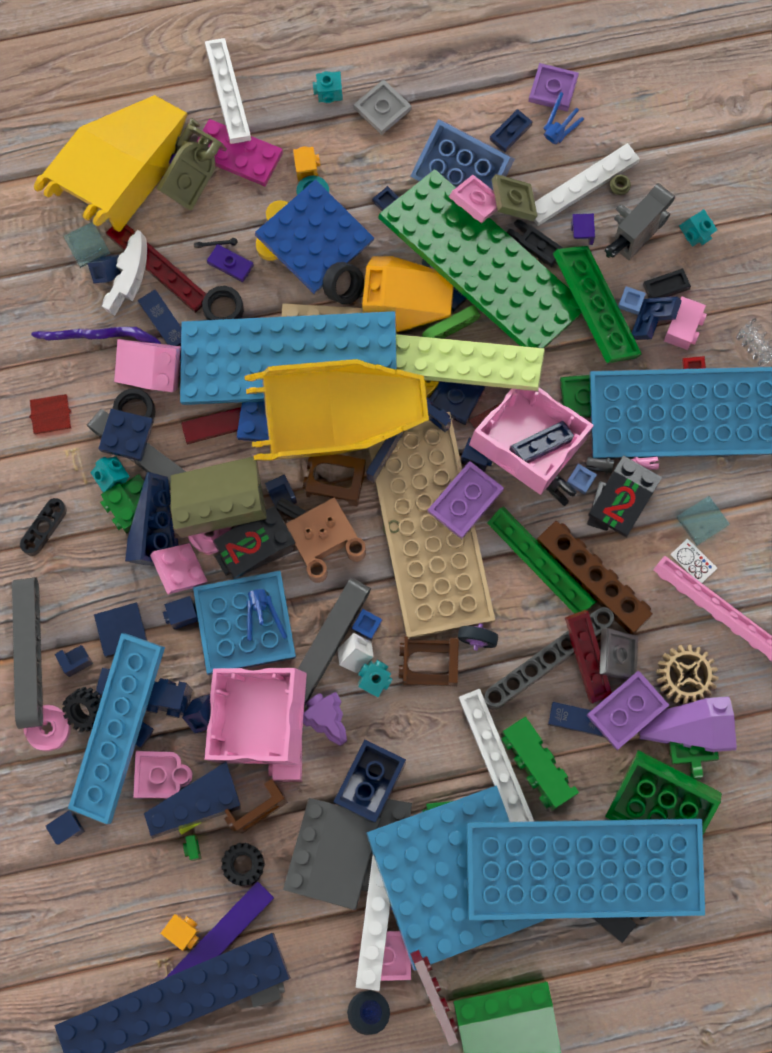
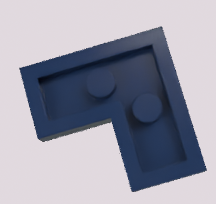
[632,296,682,340]

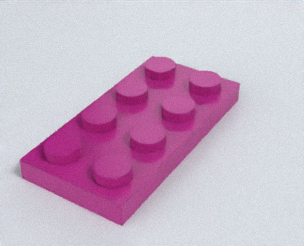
[197,119,283,187]

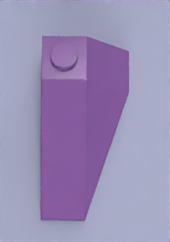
[639,696,737,752]

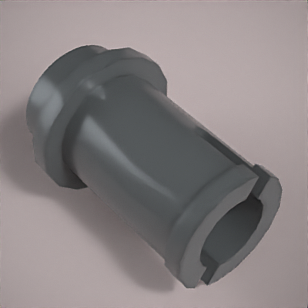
[586,456,614,475]

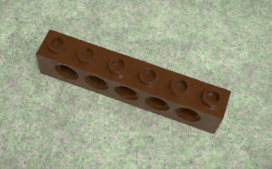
[537,521,653,635]

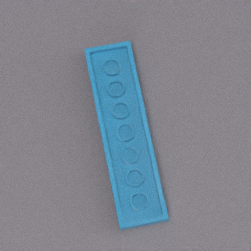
[68,633,165,824]

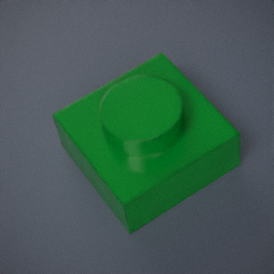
[183,835,202,861]

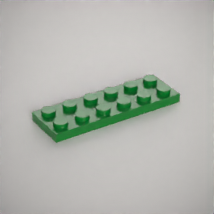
[553,246,642,364]

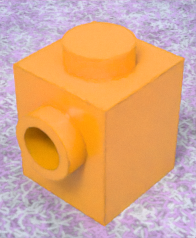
[293,146,321,182]
[160,914,200,951]

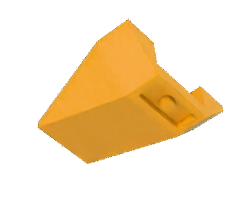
[362,256,454,333]

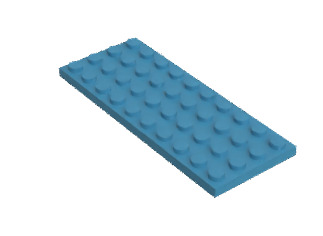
[180,311,397,405]
[590,367,772,459]
[467,819,705,920]

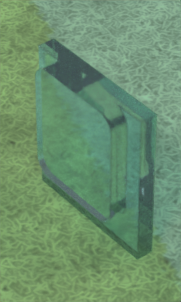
[63,222,110,268]
[676,496,730,546]

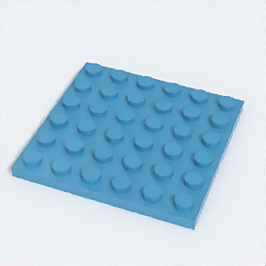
[366,785,545,970]

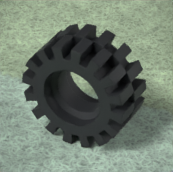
[62,687,102,732]
[221,843,265,886]

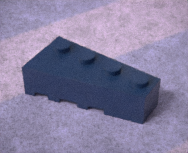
[96,668,193,718]
[144,762,241,839]

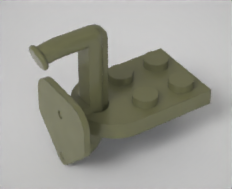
[156,118,227,211]

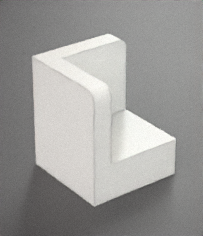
[338,633,373,673]

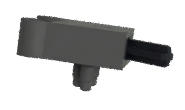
[605,183,675,261]

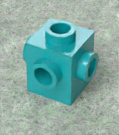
[313,71,343,103]
[679,209,717,247]
[90,456,130,493]
[357,660,392,697]

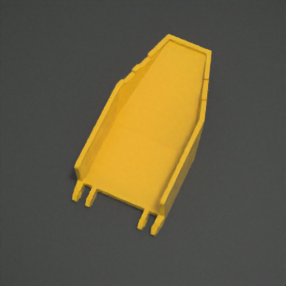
[34,95,188,232]
[245,359,429,461]

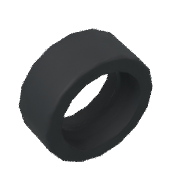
[323,262,364,304]
[202,285,244,320]
[112,388,156,420]

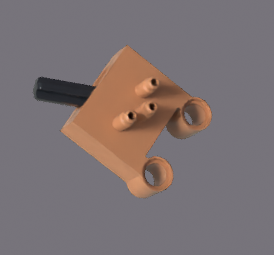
[276,497,366,583]

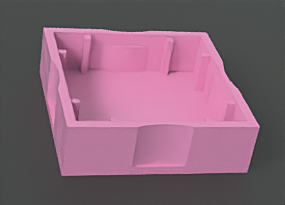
[469,388,594,495]
[204,668,307,765]

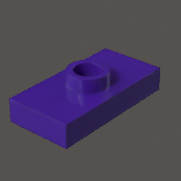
[207,244,254,282]

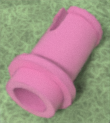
[631,456,659,470]

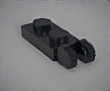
[506,219,563,268]

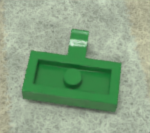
[669,742,719,780]

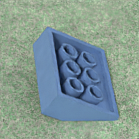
[410,119,515,191]

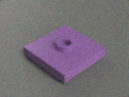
[528,63,579,112]

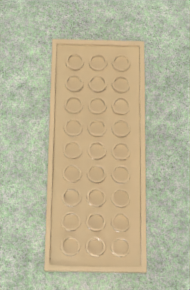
[368,412,495,639]

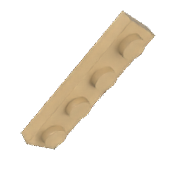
[281,304,363,317]

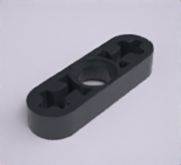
[20,498,67,556]

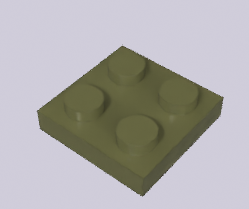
[491,174,538,221]

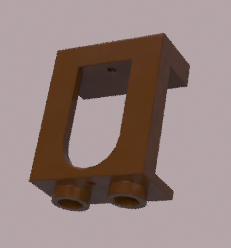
[302,454,366,507]
[399,636,459,687]
[224,779,288,834]

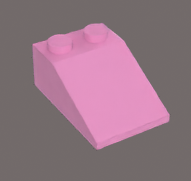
[114,339,181,392]

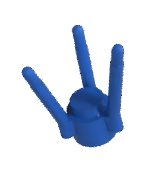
[543,92,584,144]
[246,589,287,641]

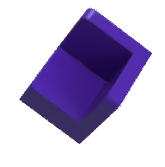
[571,213,595,245]

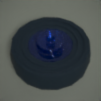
[347,990,390,1035]

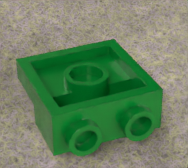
[100,474,144,534]

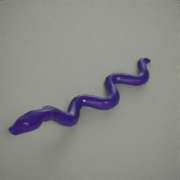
[31,326,181,361]

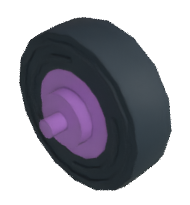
[458,623,498,651]

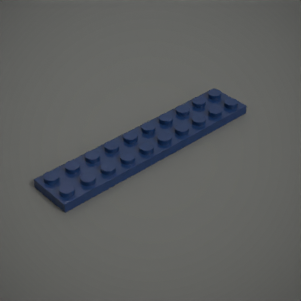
[54,933,291,1053]

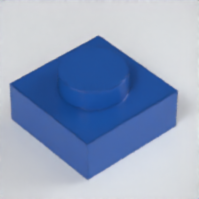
[352,609,382,640]

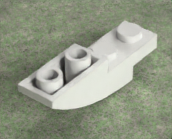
[102,230,147,316]

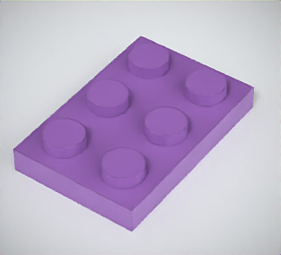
[428,461,504,539]
[586,670,669,750]

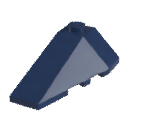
[125,472,179,566]

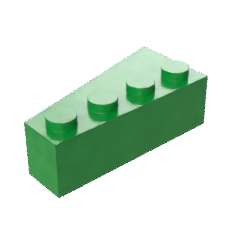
[501,716,579,811]

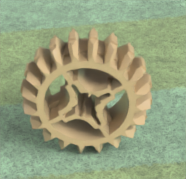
[656,645,718,705]

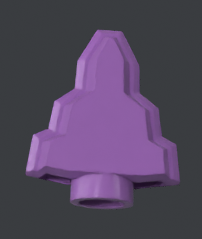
[303,692,347,746]

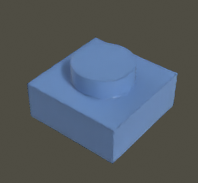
[618,286,646,315]
[567,464,597,495]

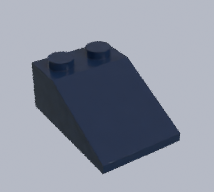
[334,739,406,823]

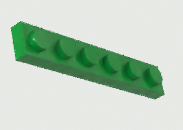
[487,506,596,614]

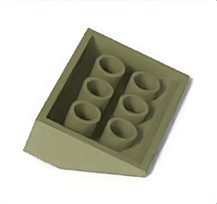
[171,456,267,538]

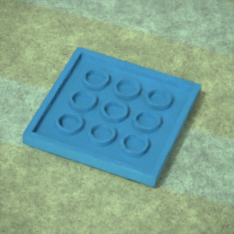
[193,571,296,675]

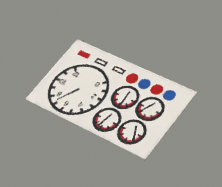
[670,539,717,583]

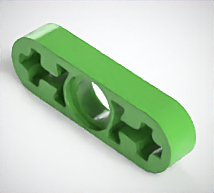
[422,306,481,339]

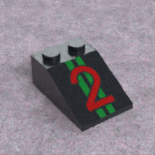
[588,455,662,538]
[213,506,296,579]

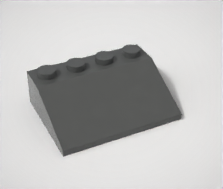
[283,798,381,910]

